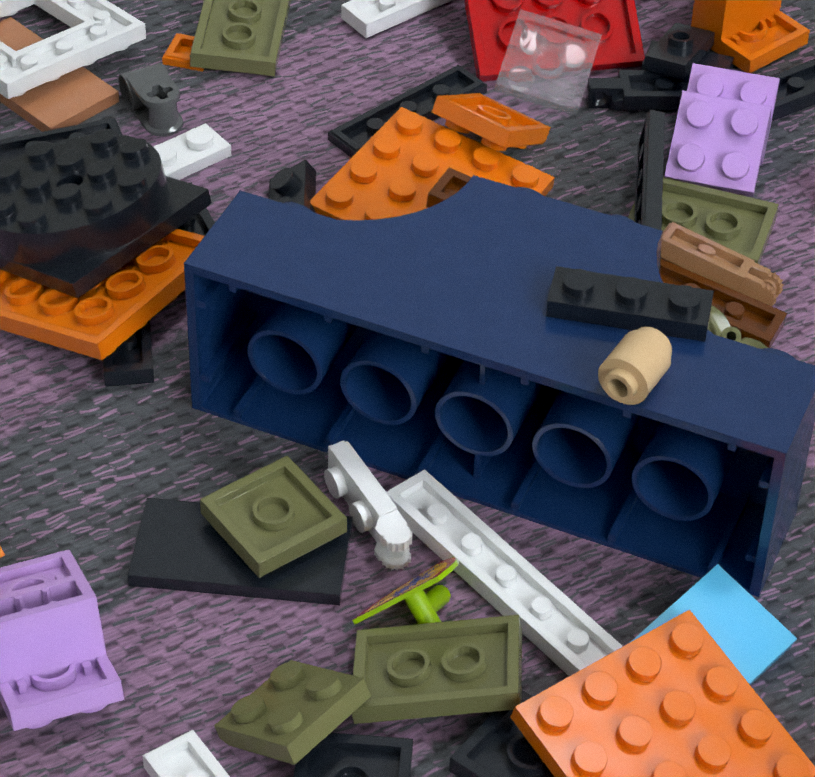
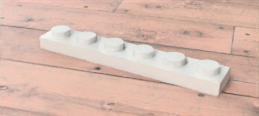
[386,469,623,676]

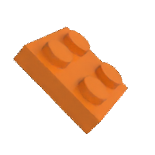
[432,93,551,151]

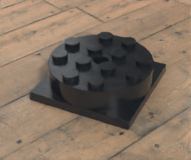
[0,129,212,298]

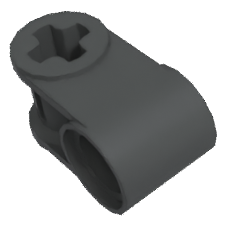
[118,62,183,137]

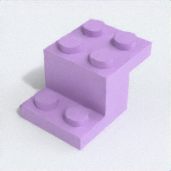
[664,63,780,197]
[0,550,124,731]

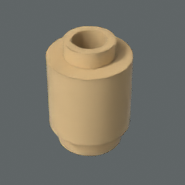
[598,327,672,405]

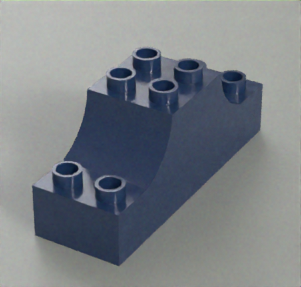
[184,175,815,597]

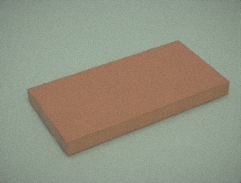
[0,17,119,132]

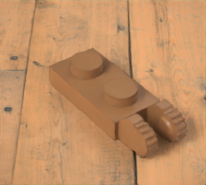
[661,222,784,306]

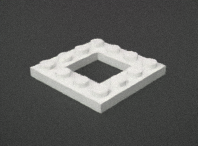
[0,0,146,99]

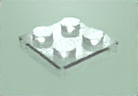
[494,9,602,115]

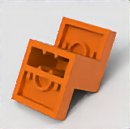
[691,0,810,73]

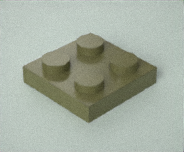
[200,456,347,578]
[214,660,371,765]

